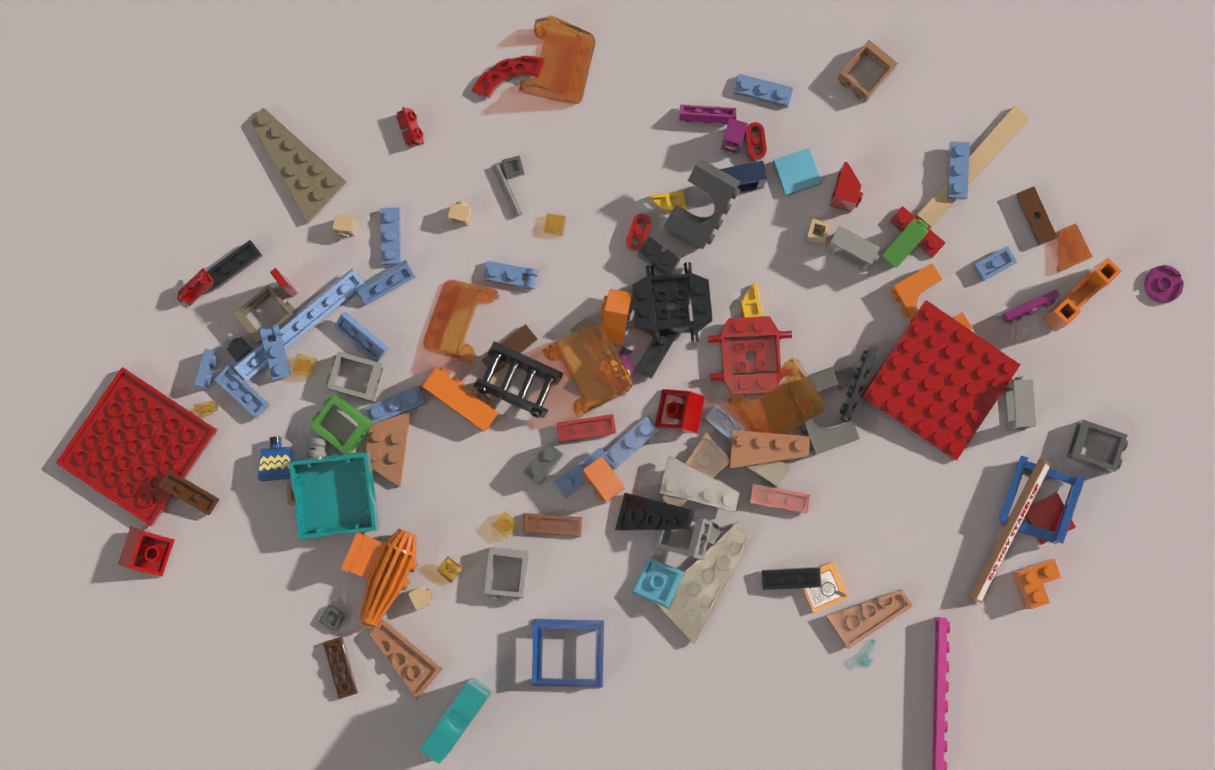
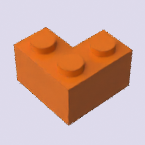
[597,289,632,345]
[582,456,625,503]
[1013,559,1062,609]

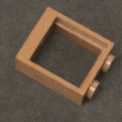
[838,40,898,102]

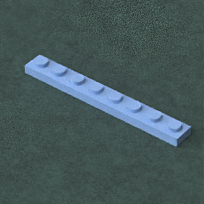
[233,269,364,381]

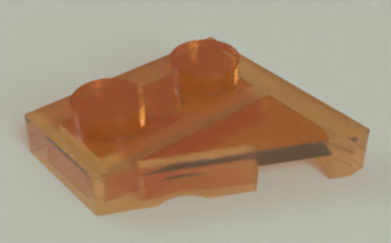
[1057,223,1093,273]

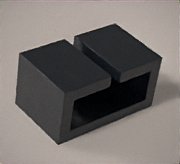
[638,237,680,276]

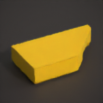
[649,191,686,213]
[740,283,763,318]

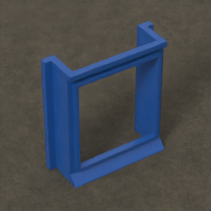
[998,455,1085,545]
[532,619,604,687]

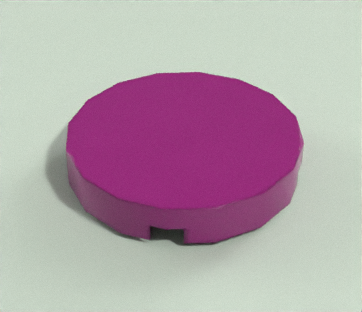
[1144,265,1184,303]

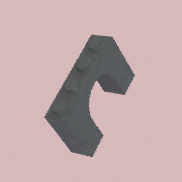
[664,159,741,249]
[786,367,860,456]

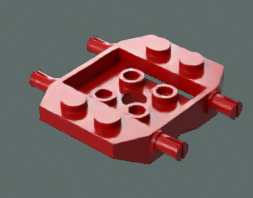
[707,316,795,395]

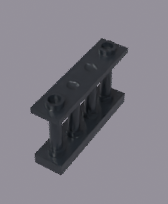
[473,341,564,418]

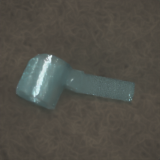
[859,639,876,667]

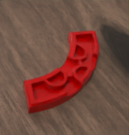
[472,56,545,99]

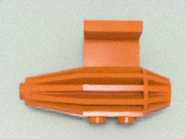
[341,528,418,628]

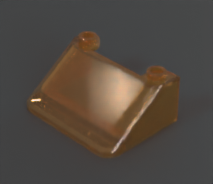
[519,15,595,104]
[423,280,500,367]
[542,323,633,418]
[727,358,825,434]

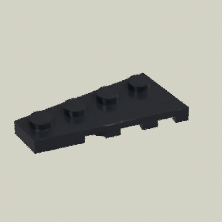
[615,493,694,531]

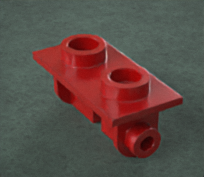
[396,107,425,148]
[176,268,215,306]

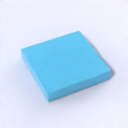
[773,148,822,196]
[633,557,684,608]

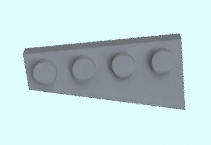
[660,456,739,512]

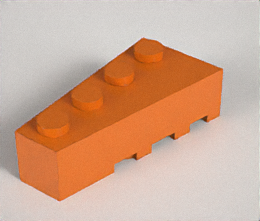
[419,367,498,432]

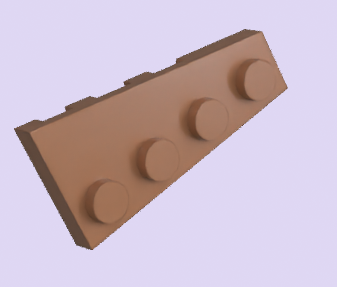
[662,432,730,507]

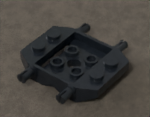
[632,262,712,345]

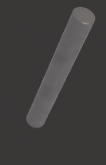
[492,163,522,217]

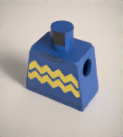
[257,436,294,481]

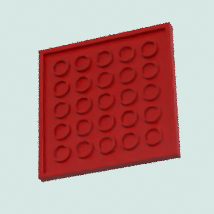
[861,300,1021,461]
[56,367,218,527]

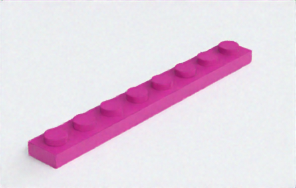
[932,617,950,770]

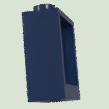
[720,161,767,193]

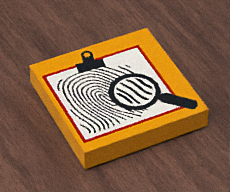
[802,562,849,613]

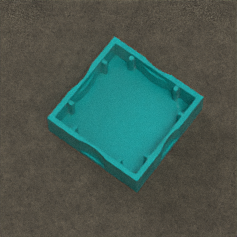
[289,451,379,540]
[419,678,493,764]

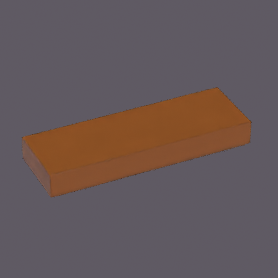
[523,513,582,537]

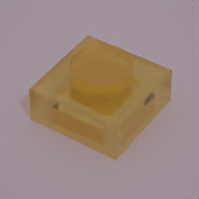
[544,213,566,236]
[292,353,317,378]
[194,401,218,416]
[492,511,519,538]
[437,556,463,583]

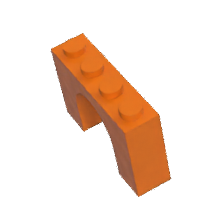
[1042,258,1122,332]
[890,263,973,330]

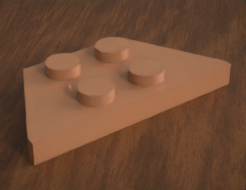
[366,412,411,486]

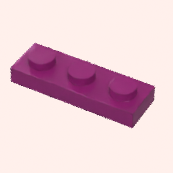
[679,104,736,125]
[1001,289,1060,324]

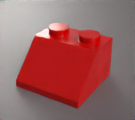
[830,161,863,212]
[655,389,705,434]
[118,526,175,577]

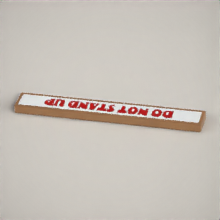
[969,458,1051,603]

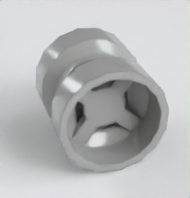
[307,438,329,458]

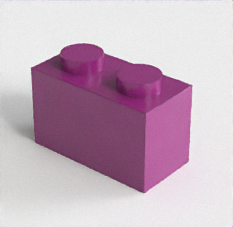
[721,118,748,155]

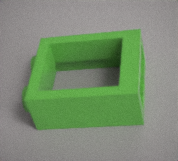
[882,219,929,268]
[310,395,374,454]

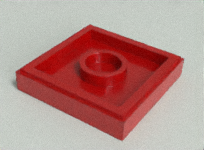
[1025,493,1076,545]

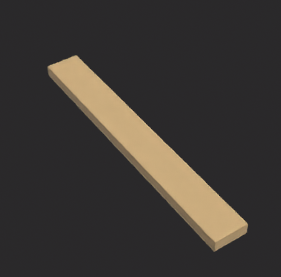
[916,106,1029,229]

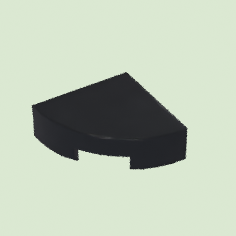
[835,366,853,391]

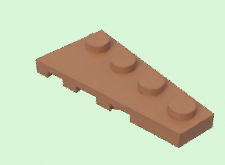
[729,430,810,469]
[826,589,913,649]
[369,619,443,700]

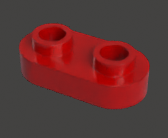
[745,122,767,161]
[626,214,651,251]

